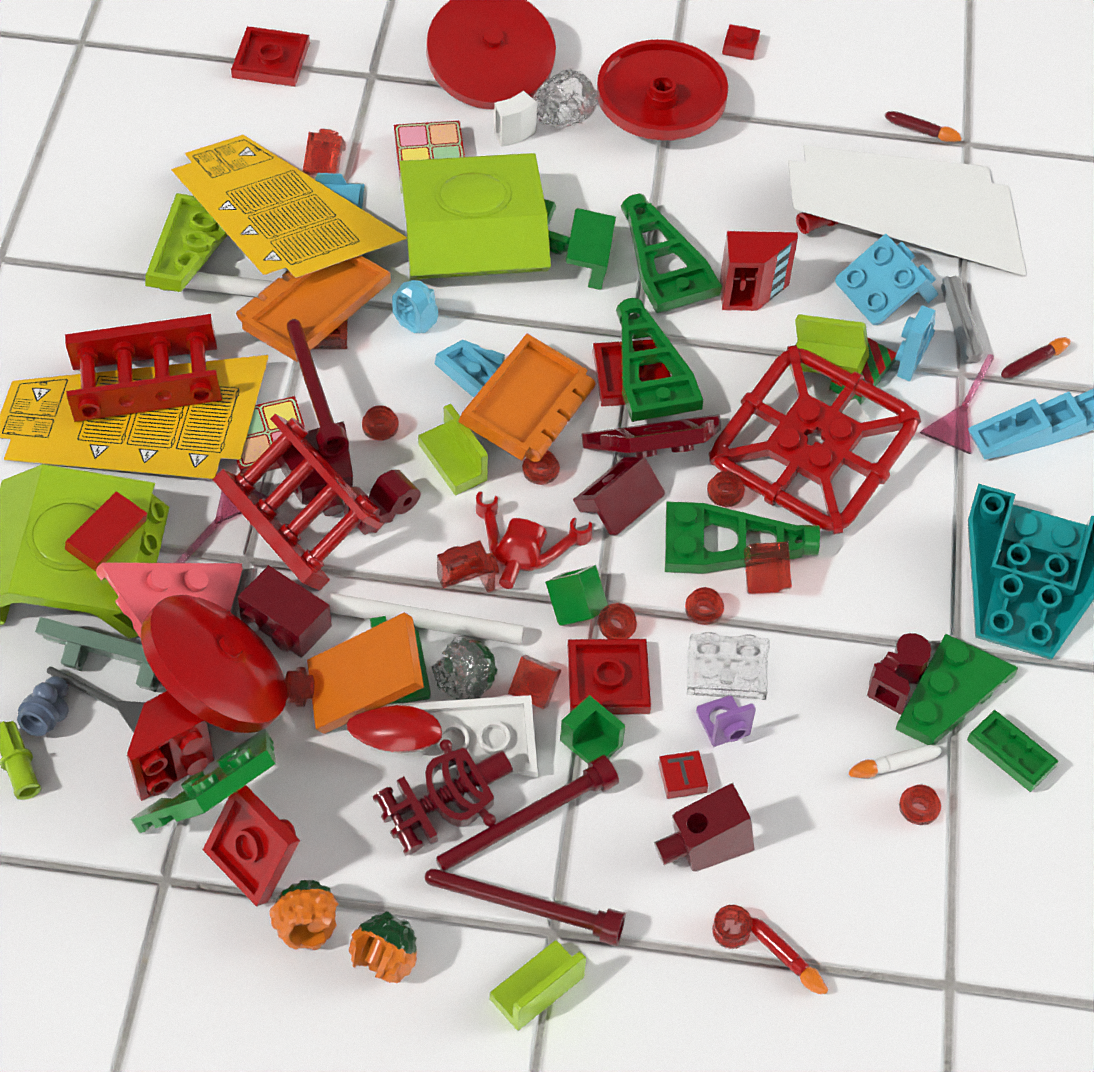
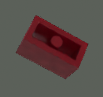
[238,565,332,658]

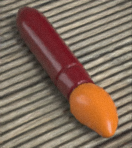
[885,111,962,142]
[1001,337,1071,379]

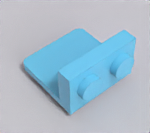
[835,233,939,325]

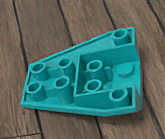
[968,484,1094,660]

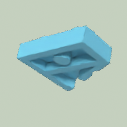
[895,305,936,381]
[435,340,505,398]

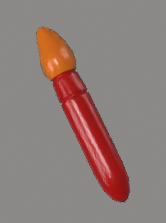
[748,917,828,994]

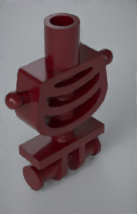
[372,739,513,856]

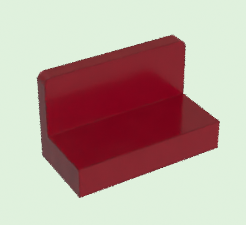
[573,457,665,535]

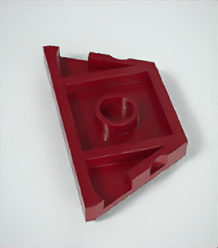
[581,414,721,458]

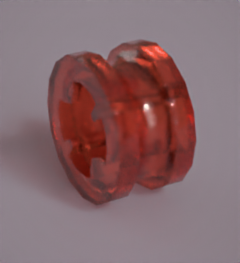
[712,905,753,949]

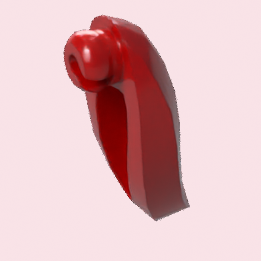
[346,705,442,753]

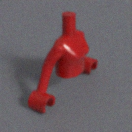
[476,491,592,589]

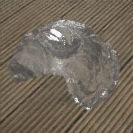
[533,68,599,129]

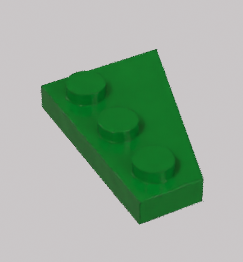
[895,633,1018,745]

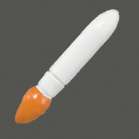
[849,745,942,778]

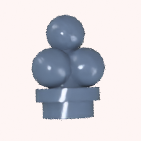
[17,676,69,736]

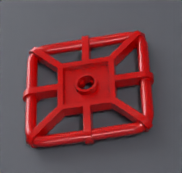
[708,345,921,535]

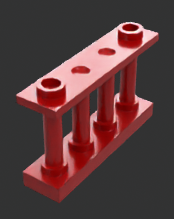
[65,314,222,422]
[212,414,384,591]

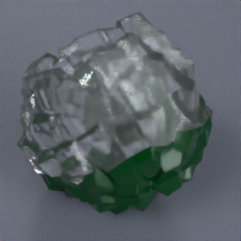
[431,635,498,700]

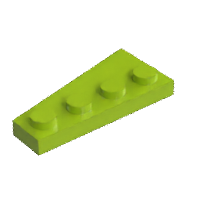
[145,193,228,292]

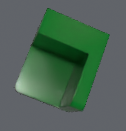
[545,565,609,626]
[560,695,625,764]

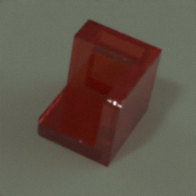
[744,542,792,594]

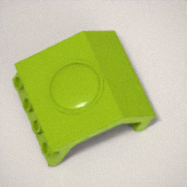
[399,153,551,280]
[0,464,170,639]

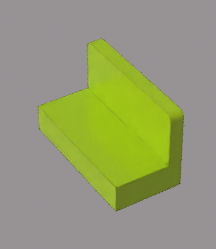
[789,314,869,374]
[418,404,488,496]
[489,940,586,1031]

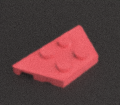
[96,563,243,638]

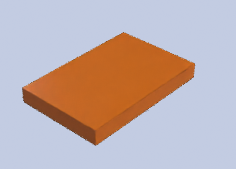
[307,612,424,734]

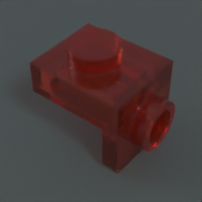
[303,129,346,176]
[437,540,499,592]

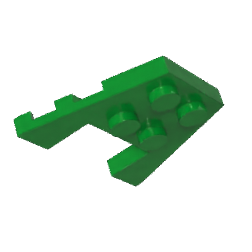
[130,729,276,833]

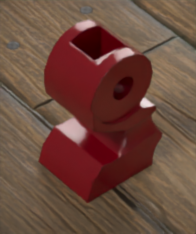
[344,470,421,535]
[867,633,931,715]

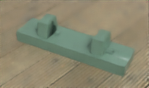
[35,617,160,692]

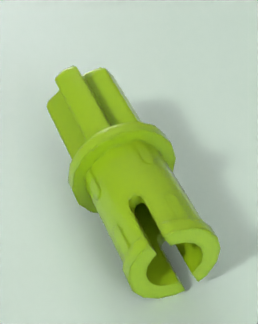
[0,721,41,800]

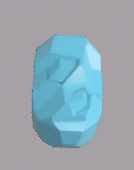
[392,280,439,333]

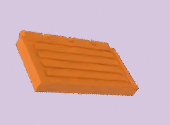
[236,255,391,362]
[458,333,596,462]

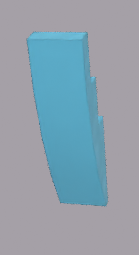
[968,388,1094,460]

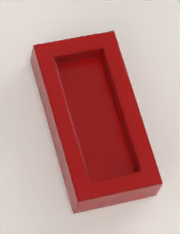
[65,491,148,571]

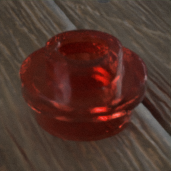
[362,405,399,441]
[522,450,560,485]
[707,471,745,507]
[685,587,724,625]
[598,603,637,639]
[285,667,314,707]
[899,784,941,825]

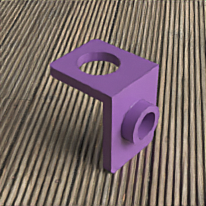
[696,695,756,747]

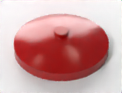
[426,0,556,109]
[597,39,728,140]
[141,595,287,733]

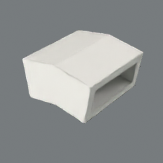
[494,91,537,147]

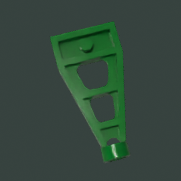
[621,193,722,314]
[616,298,704,422]
[665,501,820,574]

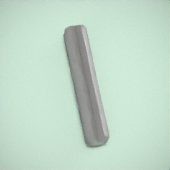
[941,275,984,363]

